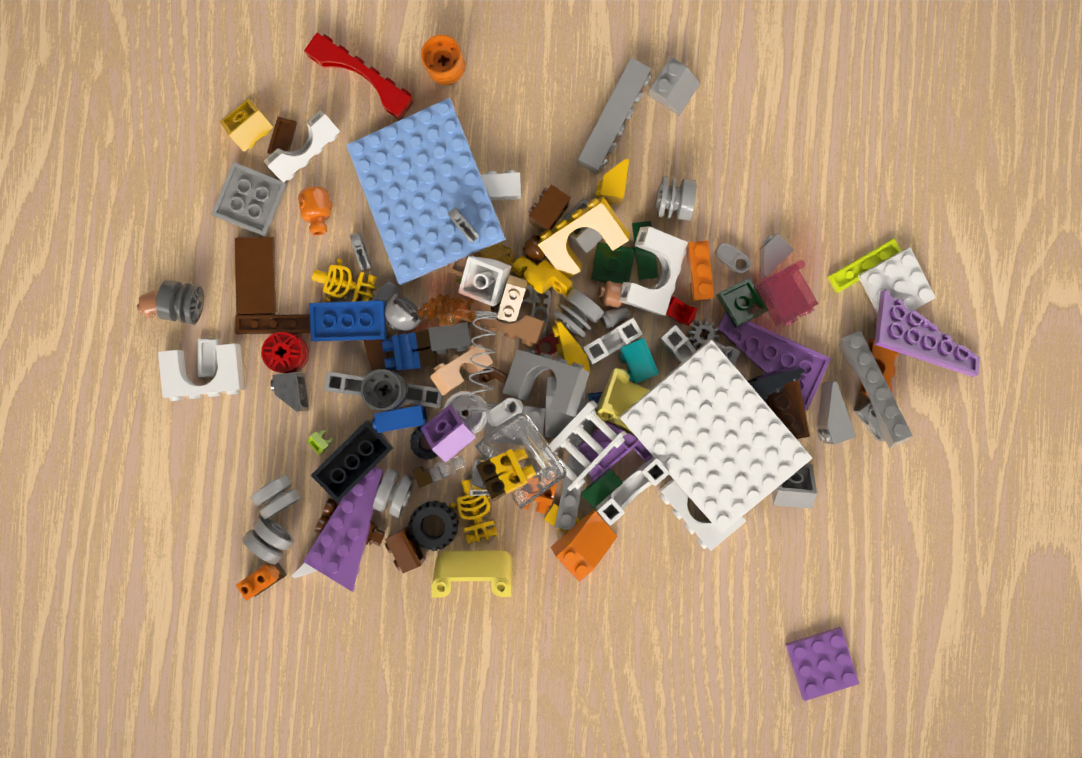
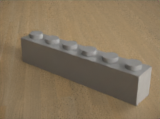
[577,58,652,174]

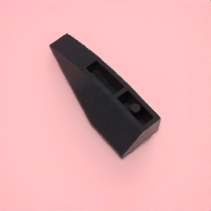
[747,366,805,401]

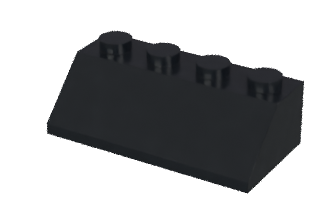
[310,420,393,503]

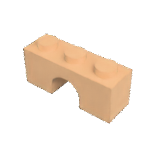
[430,344,494,396]

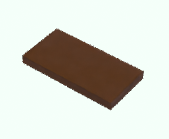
[235,237,276,314]

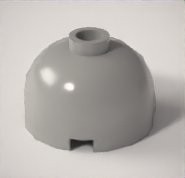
[385,294,424,331]

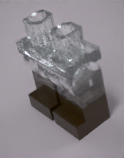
[412,455,466,488]

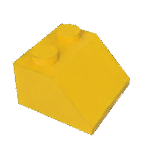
[220,98,273,151]
[596,159,629,205]

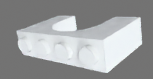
[618,227,688,316]
[158,343,245,401]
[595,457,670,526]
[659,478,746,551]

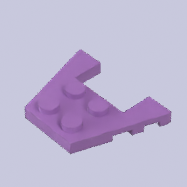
[578,421,653,481]

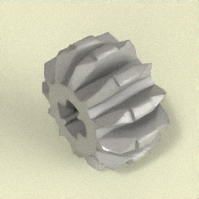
[687,318,720,349]

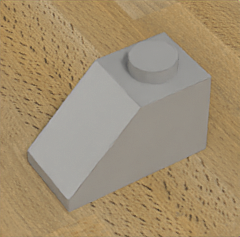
[760,234,794,279]

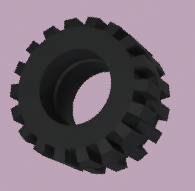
[408,500,459,551]

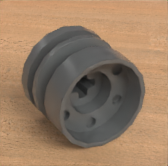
[156,280,204,325]
[361,369,408,411]

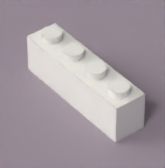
[481,170,522,201]

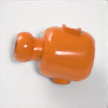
[298,186,333,236]

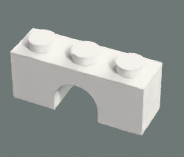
[582,318,643,365]

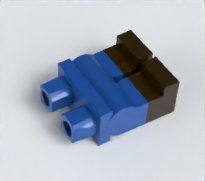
[382,329,436,372]

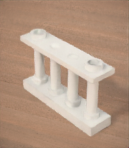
[537,401,627,491]

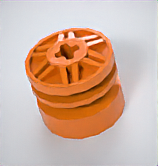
[421,35,466,85]

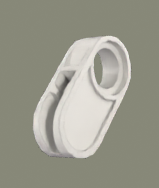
[488,398,523,427]

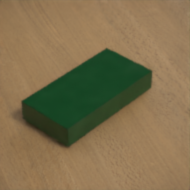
[581,468,623,508]

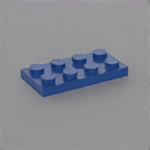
[309,301,387,342]

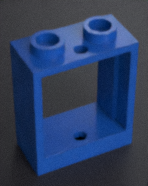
[372,405,428,433]

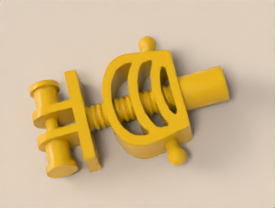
[312,258,378,303]
[450,479,498,544]

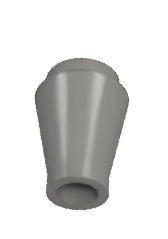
[600,306,630,329]

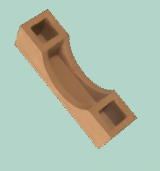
[465,298,547,346]

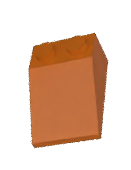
[550,510,618,582]

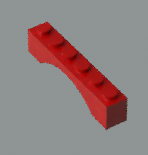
[304,33,413,120]

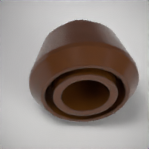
[523,235,546,260]

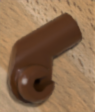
[479,367,508,383]

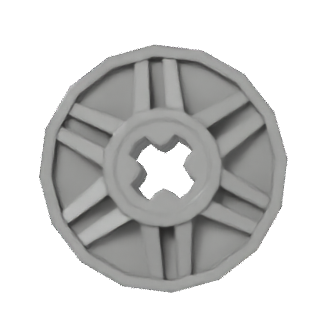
[656,176,697,221]
[552,288,604,338]

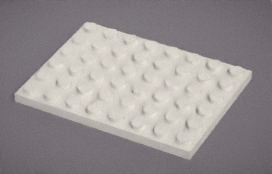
[619,339,813,533]

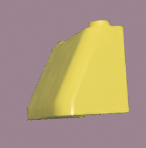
[595,368,650,435]
[431,550,513,598]

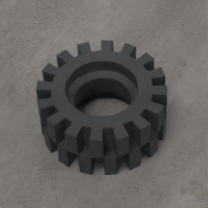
[410,425,438,460]

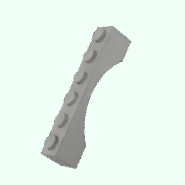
[839,331,913,448]
[324,371,443,408]

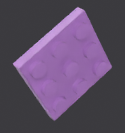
[785,627,859,701]

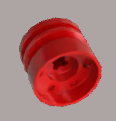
[261,332,309,373]

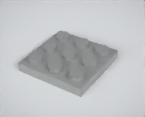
[211,162,288,237]

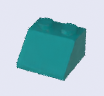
[618,338,659,384]

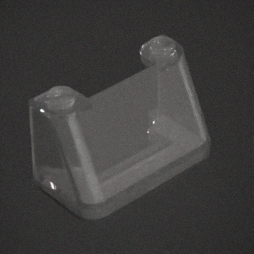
[475,413,567,510]

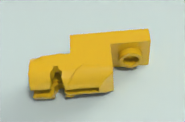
[512,256,573,297]

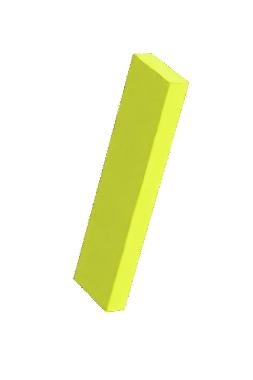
[827,239,901,293]

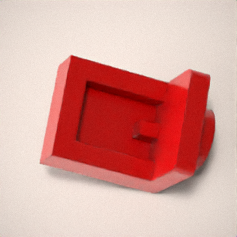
[666,296,698,326]

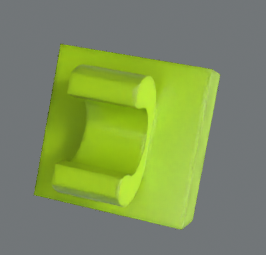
[307,430,332,456]

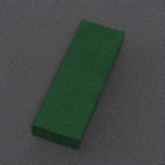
[632,221,658,280]

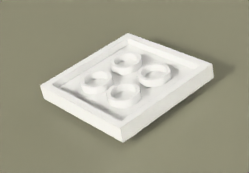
[858,247,936,315]

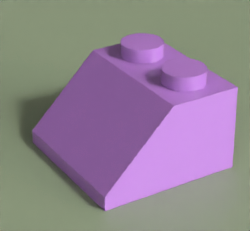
[420,404,476,463]

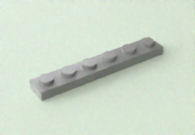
[555,419,595,530]

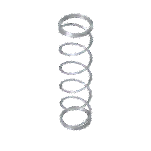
[466,311,498,412]

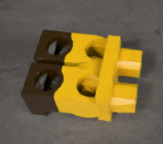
[476,448,536,502]

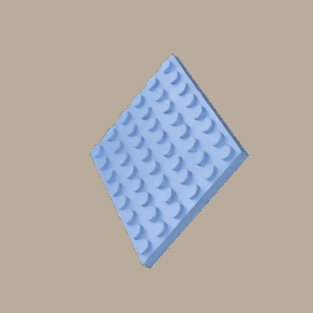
[347,98,506,285]

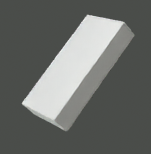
[198,339,219,377]

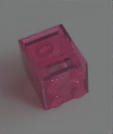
[755,260,818,327]

